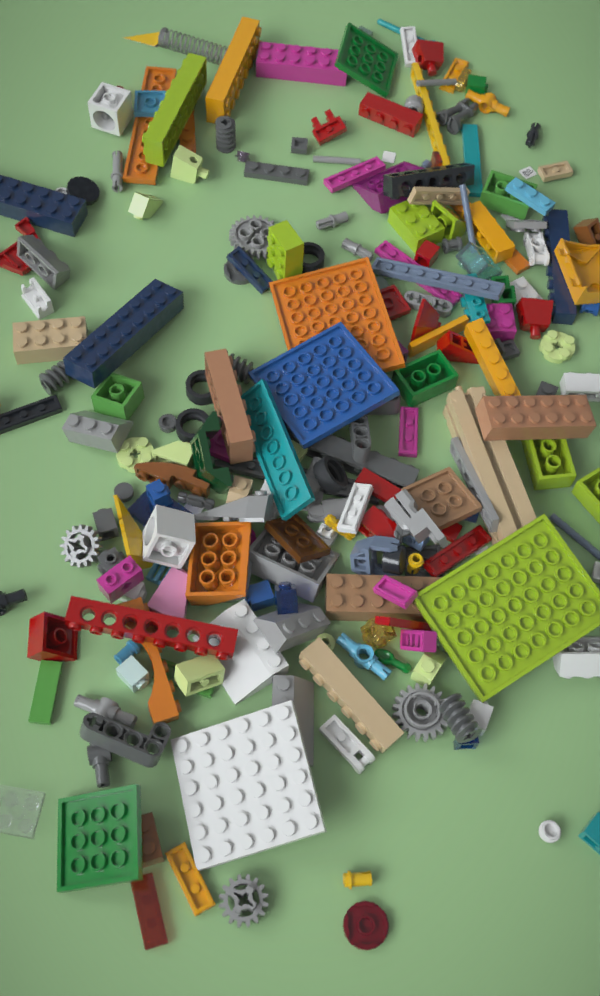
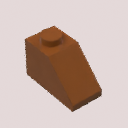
[573,218,600,245]

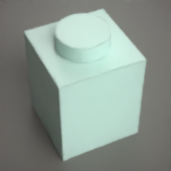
[116,655,150,693]

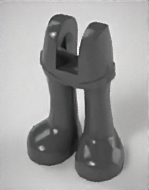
[436,98,478,135]

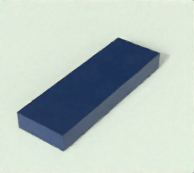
[226,246,273,295]

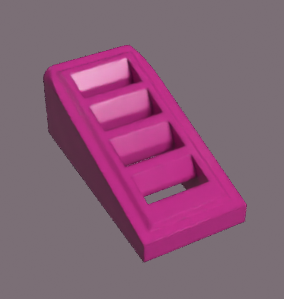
[400,629,437,652]

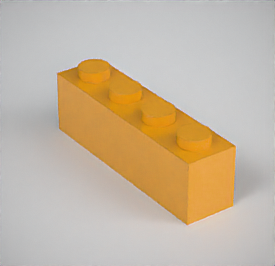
[460,200,515,264]

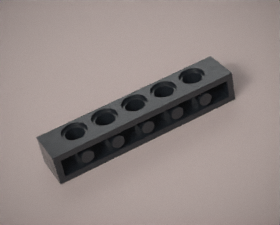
[383,163,475,200]

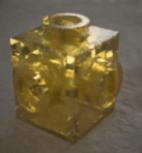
[360,617,397,649]

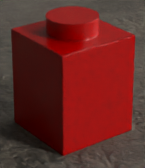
[414,240,440,268]

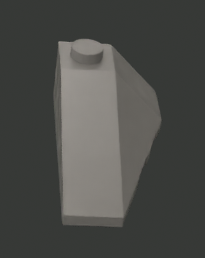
[194,490,274,522]

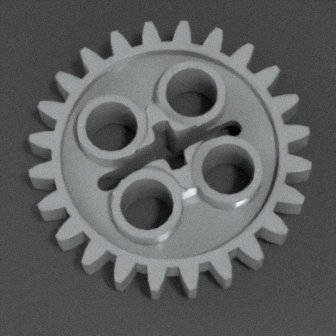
[229,215,275,260]

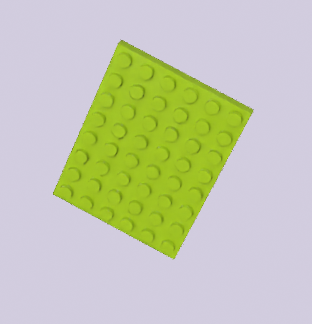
[413,513,600,703]

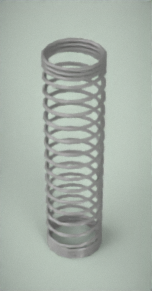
[158,27,228,65]

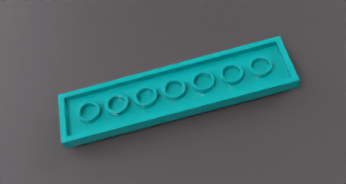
[241,379,316,521]

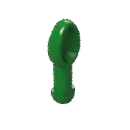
[374,649,412,674]

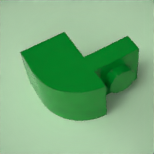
[490,275,517,307]

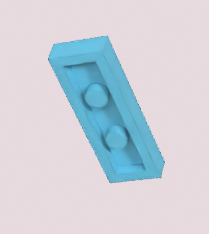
[505,177,556,216]

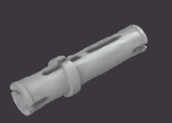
[111,150,123,192]

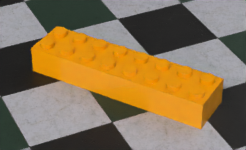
[205,16,262,124]

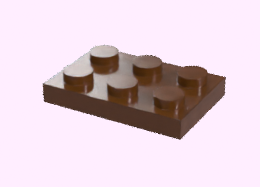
[264,514,331,564]

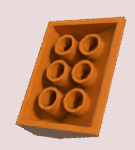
[185,521,252,606]

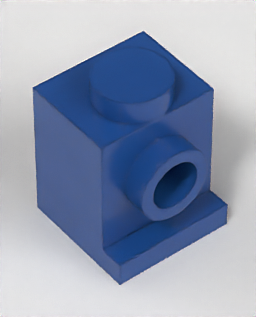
[145,479,173,508]

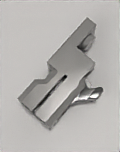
[384,489,449,548]

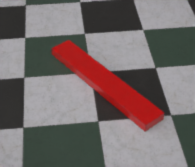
[354,467,463,543]

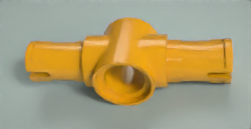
[465,89,511,117]

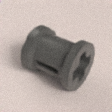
[442,236,463,254]

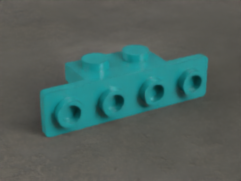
[460,273,490,324]

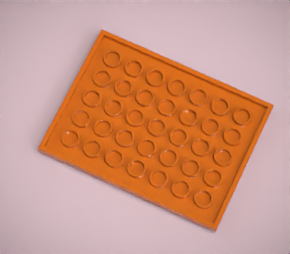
[269,257,405,373]

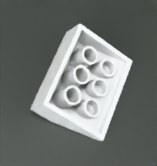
[192,599,289,705]

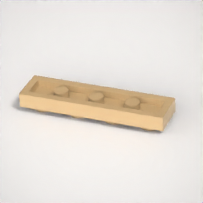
[407,187,470,205]

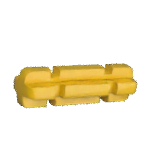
[324,514,356,541]

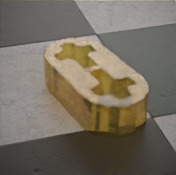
[455,67,472,93]

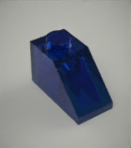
[274,582,298,615]

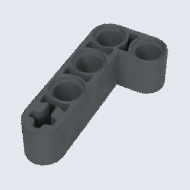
[79,713,171,768]

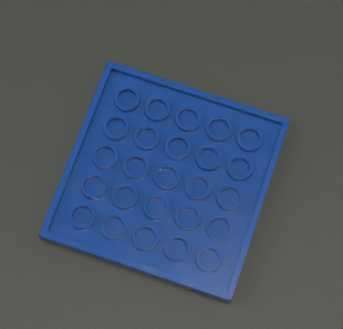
[248,322,400,449]

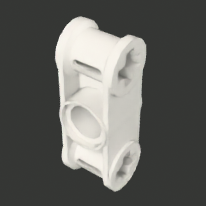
[523,231,550,266]

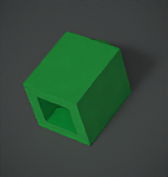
[465,74,488,97]

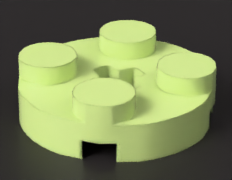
[539,330,575,364]
[116,437,154,473]

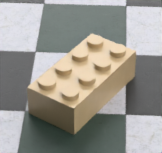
[12,316,88,365]

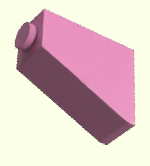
[147,567,188,619]

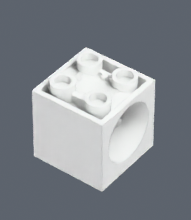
[87,82,134,136]
[142,504,196,569]

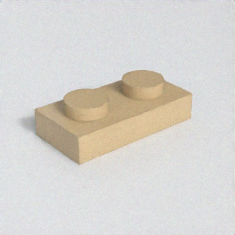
[537,161,574,182]

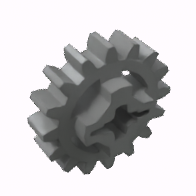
[60,524,103,568]
[219,874,268,928]

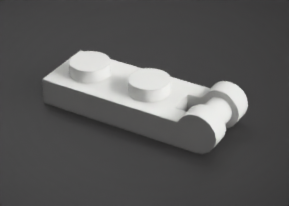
[319,714,376,774]

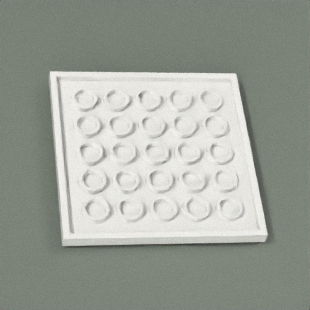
[171,700,327,871]

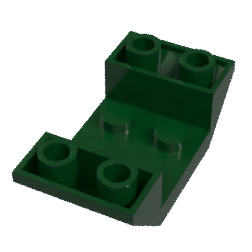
[190,411,234,494]

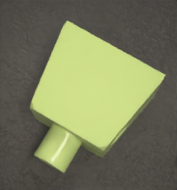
[170,145,210,184]

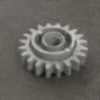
[392,683,448,742]

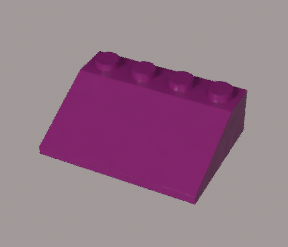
[352,161,425,214]

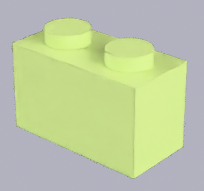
[174,654,225,697]

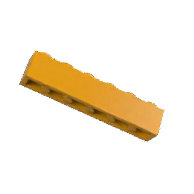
[464,318,521,396]

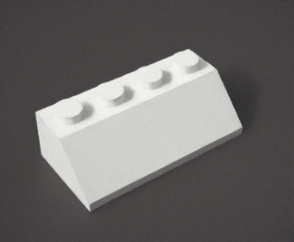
[553,637,600,679]

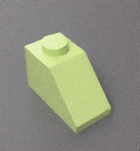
[128,192,163,220]
[152,440,194,468]
[410,648,449,689]

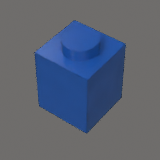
[243,580,275,612]

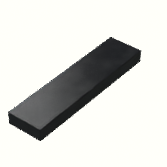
[0,394,63,435]

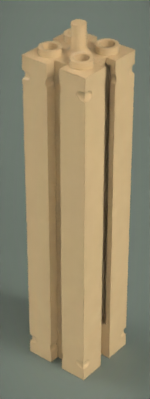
[443,386,537,545]

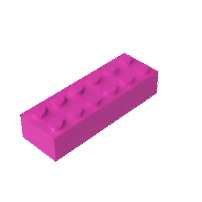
[256,42,347,86]

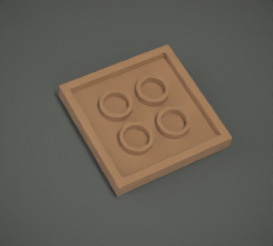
[401,466,482,530]

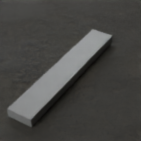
[450,437,499,533]

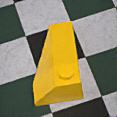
[113,495,153,569]

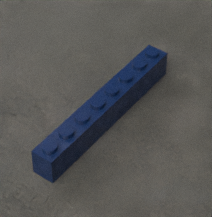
[542,209,577,325]

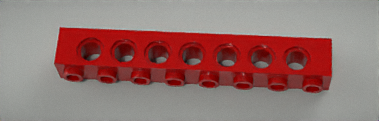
[65,596,238,660]

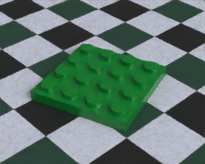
[334,22,399,98]
[57,784,143,893]

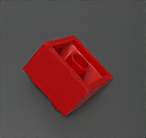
[27,611,78,662]

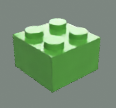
[91,373,145,420]

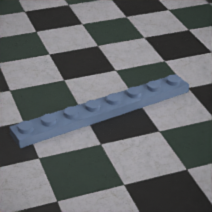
[372,257,505,301]

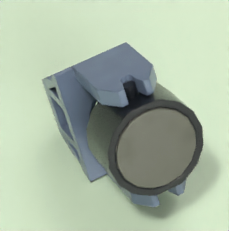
[350,535,406,576]

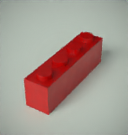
[358,92,423,138]

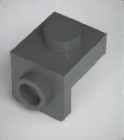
[495,338,520,361]

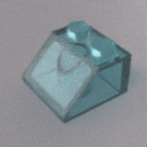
[455,241,503,280]

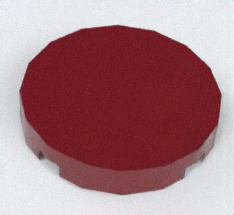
[343,901,389,951]

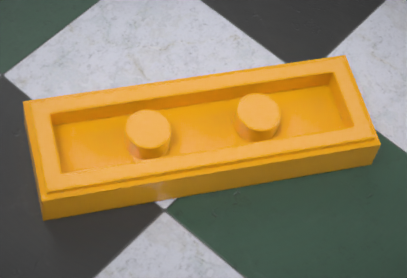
[439,57,469,94]
[165,842,216,917]

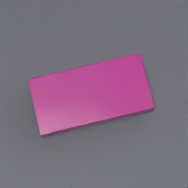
[373,575,418,610]

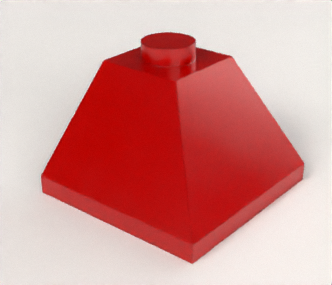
[410,298,441,342]

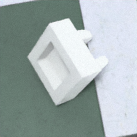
[316,523,339,548]

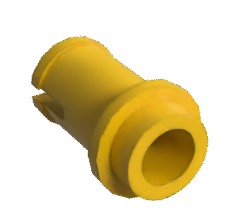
[407,553,424,574]
[343,870,372,890]

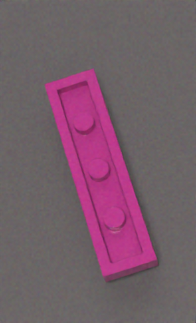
[323,156,386,193]

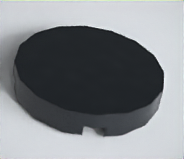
[66,176,100,206]

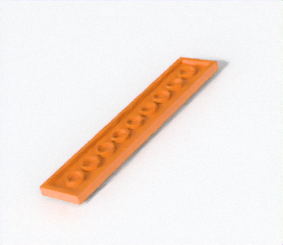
[123,66,177,185]

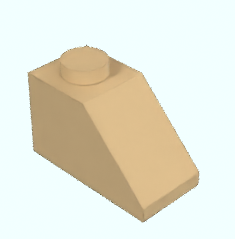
[226,475,253,521]

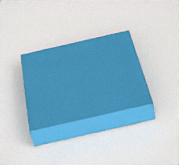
[134,90,166,117]

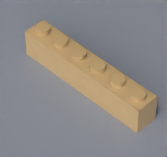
[299,637,404,754]

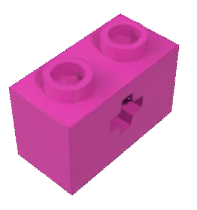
[96,555,144,604]

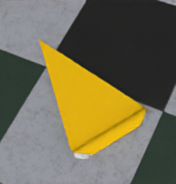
[123,31,160,48]

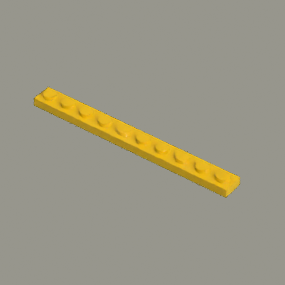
[410,62,450,166]

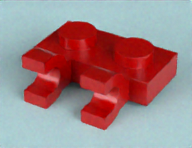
[311,109,347,146]

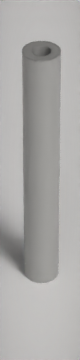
[416,79,457,87]
[313,155,361,165]

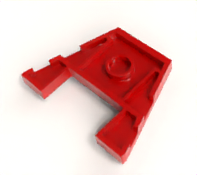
[0,217,40,276]

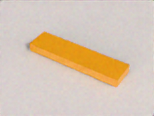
[407,315,469,358]

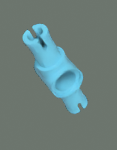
[336,632,392,681]

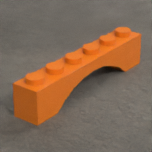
[117,597,182,725]

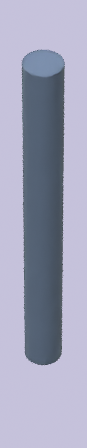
[459,184,477,252]
[549,513,600,561]

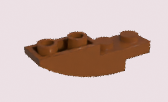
[134,462,210,499]

